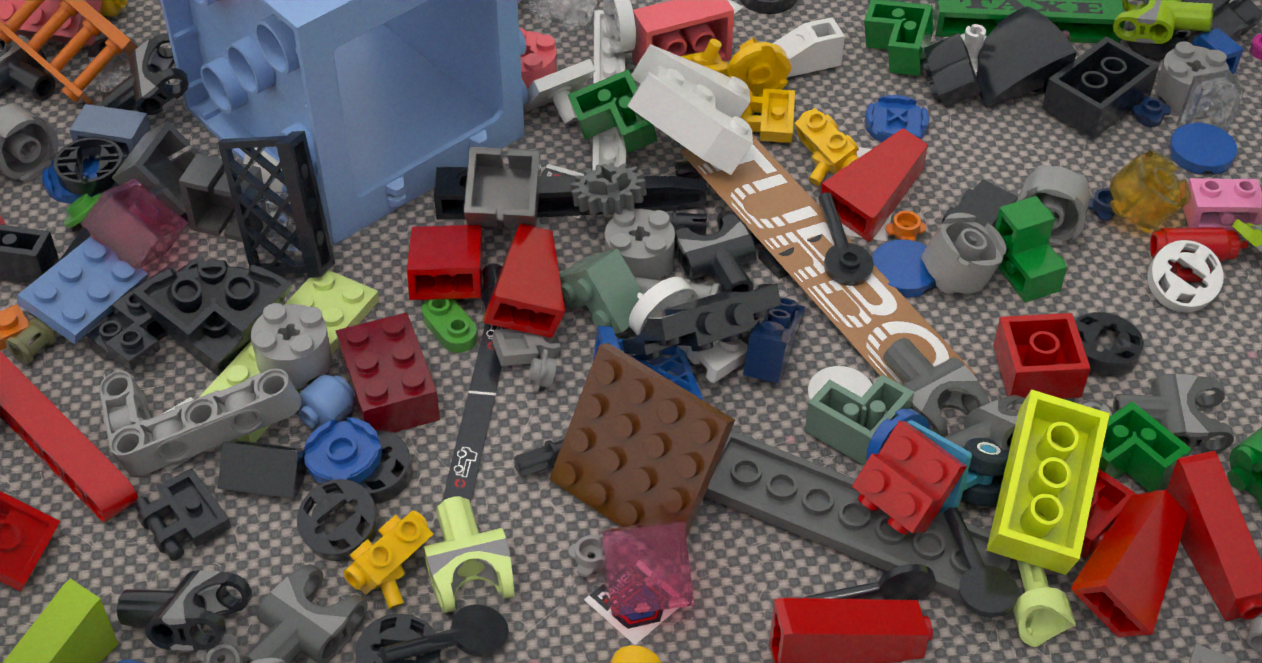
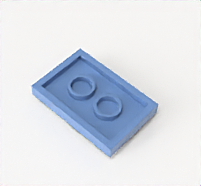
[17,235,148,344]

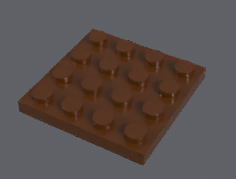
[549,343,735,560]

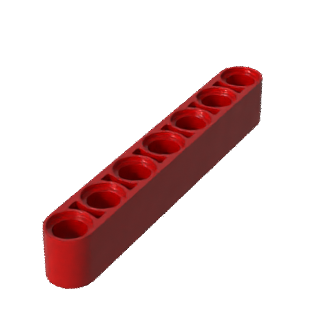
[0,351,138,523]

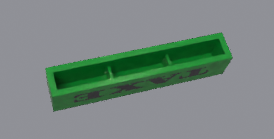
[934,0,1125,44]

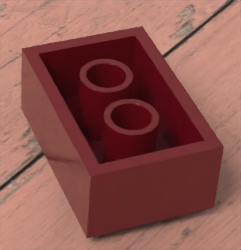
[335,312,440,433]

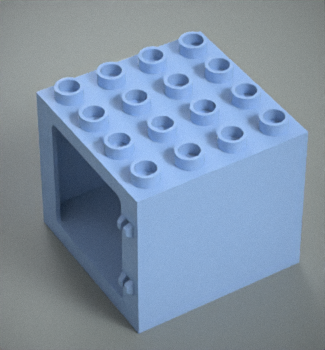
[160,0,529,245]

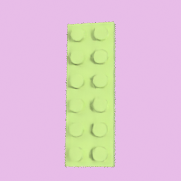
[199,270,380,442]

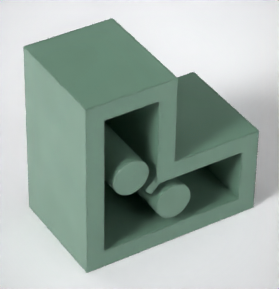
[559,248,644,334]
[805,374,914,465]

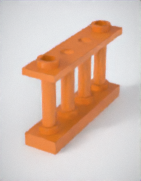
[0,0,138,105]

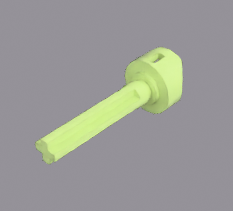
[1014,560,1076,647]

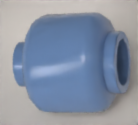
[298,374,355,428]

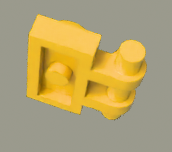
[740,88,795,143]

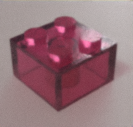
[81,179,188,270]
[598,520,694,616]

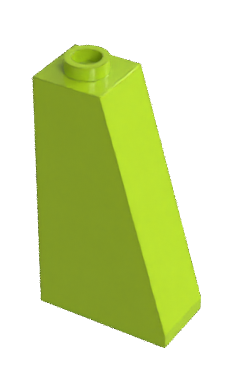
[3,578,119,663]

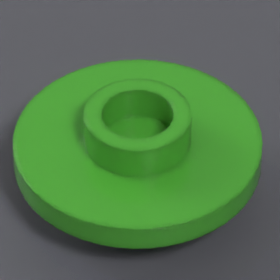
[63,194,104,228]

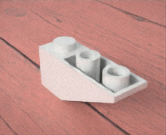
[773,17,845,77]

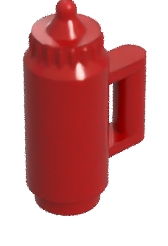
[1150,228,1249,282]

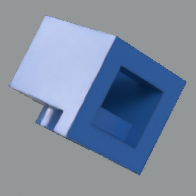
[1191,28,1243,76]

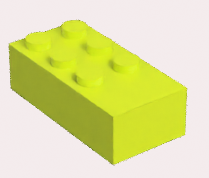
[986,390,1110,575]

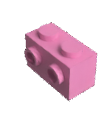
[1182,178,1262,232]

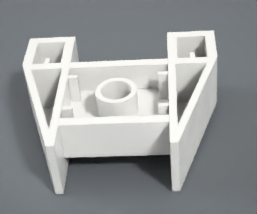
[628,44,753,175]

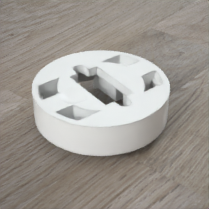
[603,0,636,53]
[1148,240,1223,312]
[629,277,698,336]

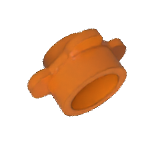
[885,211,926,241]

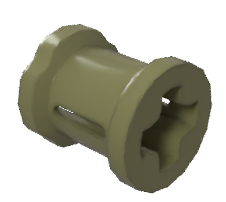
[5,317,56,365]

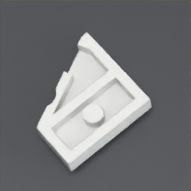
[678,339,748,383]

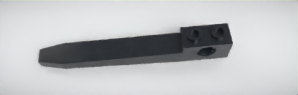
[434,167,707,220]

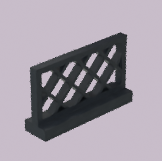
[218,131,335,278]

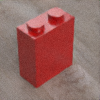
[407,225,483,300]

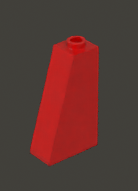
[819,128,928,243]
[483,223,565,338]
[1166,450,1262,621]
[1071,490,1188,637]
[769,598,933,663]

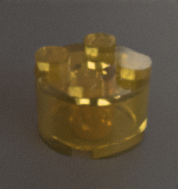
[1110,150,1191,233]

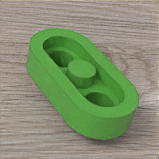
[422,299,477,353]

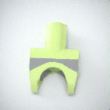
[423,496,515,613]

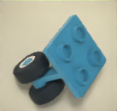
[907,420,1009,513]

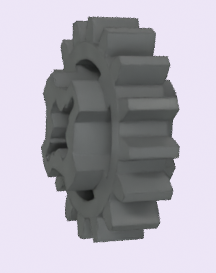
[571,163,647,217]

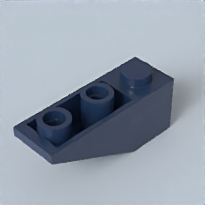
[743,298,805,384]

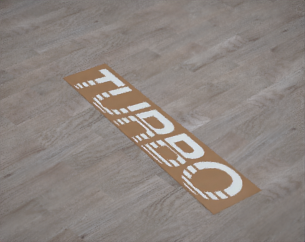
[680,134,975,384]

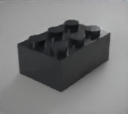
[1042,36,1159,139]

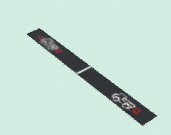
[442,324,508,503]

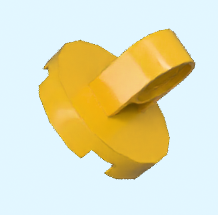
[727,37,792,97]

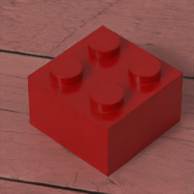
[993,313,1091,399]

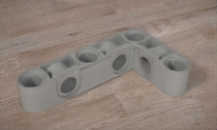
[100,369,302,476]

